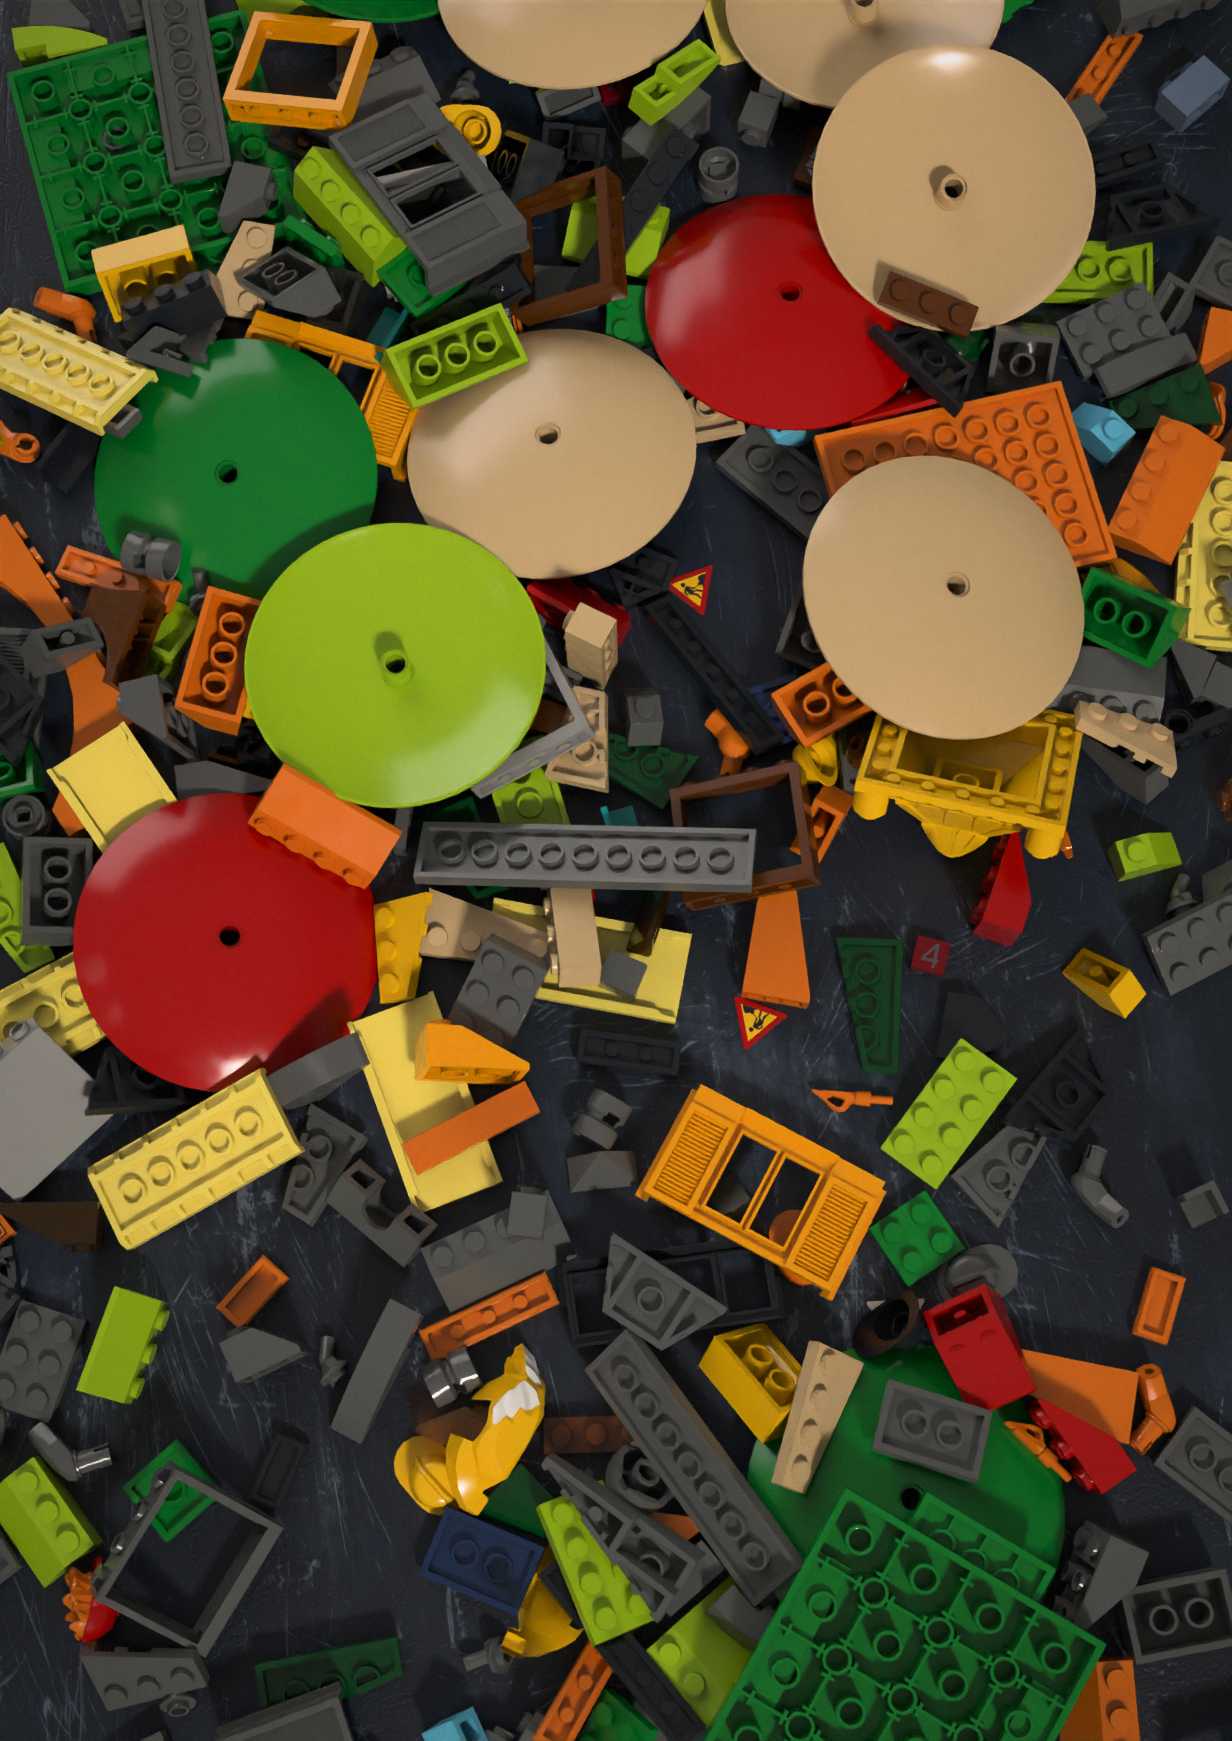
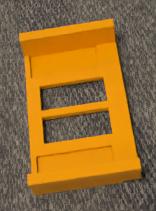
[244,310,421,483]
[635,1084,887,1302]

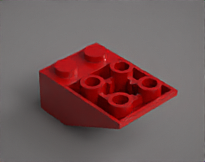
[970,832,1032,947]
[923,1283,1037,1411]
[1026,1398,1137,1494]

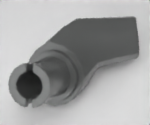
[1071,1144,1130,1228]
[28,1421,113,1481]

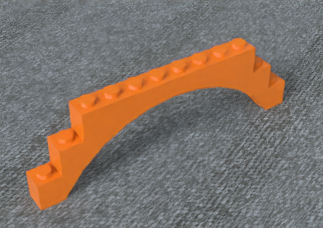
[0,514,143,838]

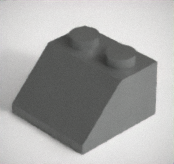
[985,321,1060,394]
[219,1325,311,1383]

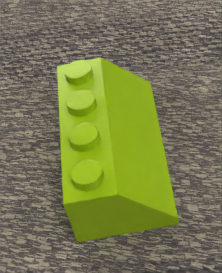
[293,146,407,287]
[380,303,529,410]

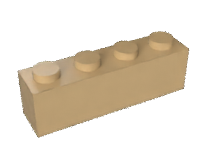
[562,602,618,690]
[540,887,602,988]

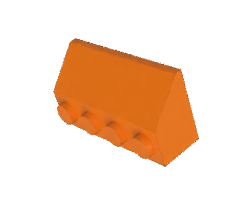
[1108,415,1226,566]
[174,586,262,736]
[771,662,873,749]
[248,763,403,890]
[1059,1655,1140,1741]

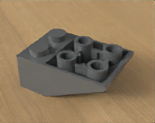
[1046,1519,1149,1630]

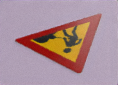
[669,565,713,615]
[734,996,787,1050]

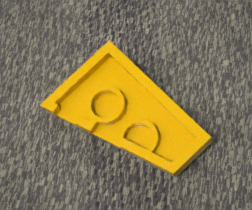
[373,892,434,1005]

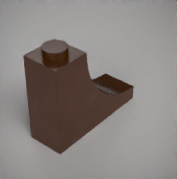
[80,588,167,692]

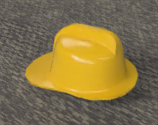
[433,104,502,156]
[792,731,839,786]
[394,1435,460,1515]

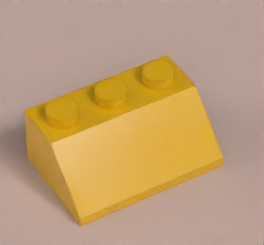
[91,225,199,323]
[698,1322,802,1444]

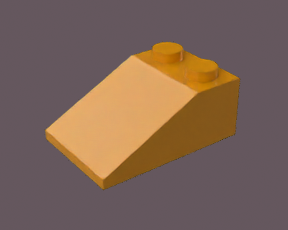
[414,1019,530,1086]

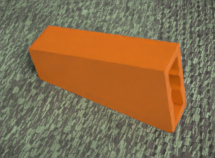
[741,890,810,1009]
[1022,1349,1139,1444]

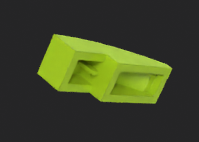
[12,26,109,67]
[628,39,721,126]
[141,601,199,685]

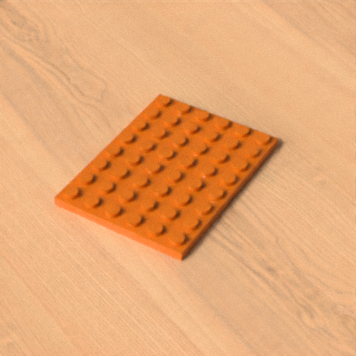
[813,381,1118,594]

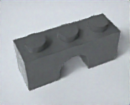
[325,1159,438,1268]

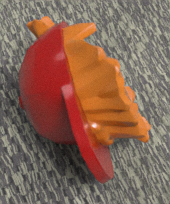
[63,1556,120,1651]

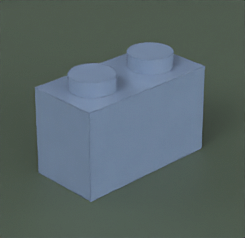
[1154,55,1230,133]

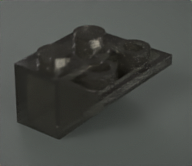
[293,267,368,338]

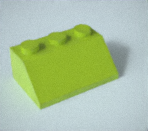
[562,196,670,280]
[76,1286,170,1404]
[0,1456,104,1588]

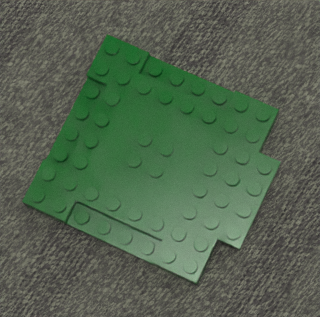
[6,8,307,297]
[700,1484,1107,1741]

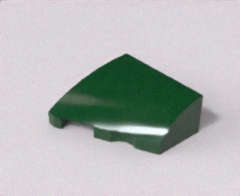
[478,1463,556,1540]

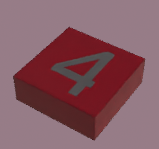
[599,77,632,107]
[909,935,951,977]

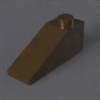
[0,1201,105,1253]

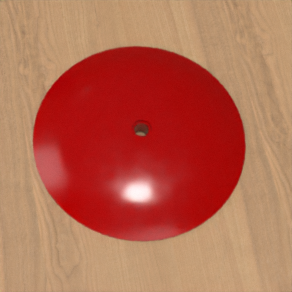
[645,194,916,431]
[73,793,378,1092]

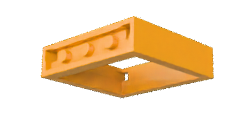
[223,11,378,132]

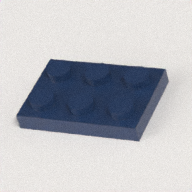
[418,1505,545,1617]

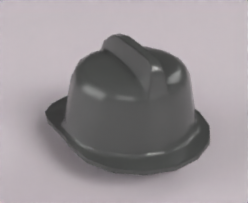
[937,1244,1018,1302]

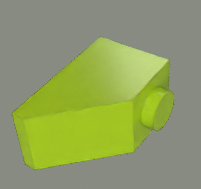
[1107,832,1182,882]

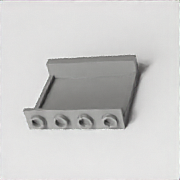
[0,1015,113,1203]

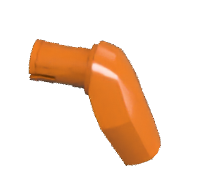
[33,286,99,345]
[0,418,41,463]
[704,709,750,776]
[1129,1364,1176,1455]

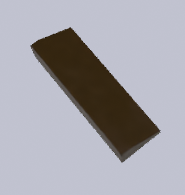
[626,890,673,957]

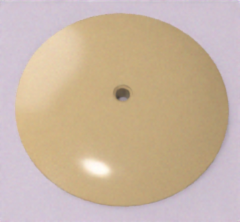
[438,0,708,90]
[725,0,1005,109]
[812,44,1096,332]
[407,329,697,579]
[802,456,1084,740]

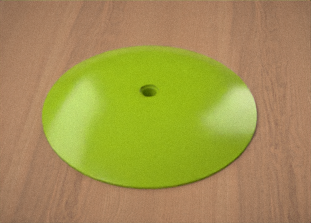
[244,523,546,808]

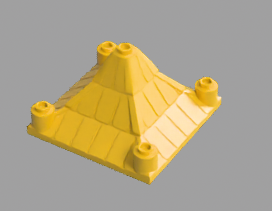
[852,708,1083,859]

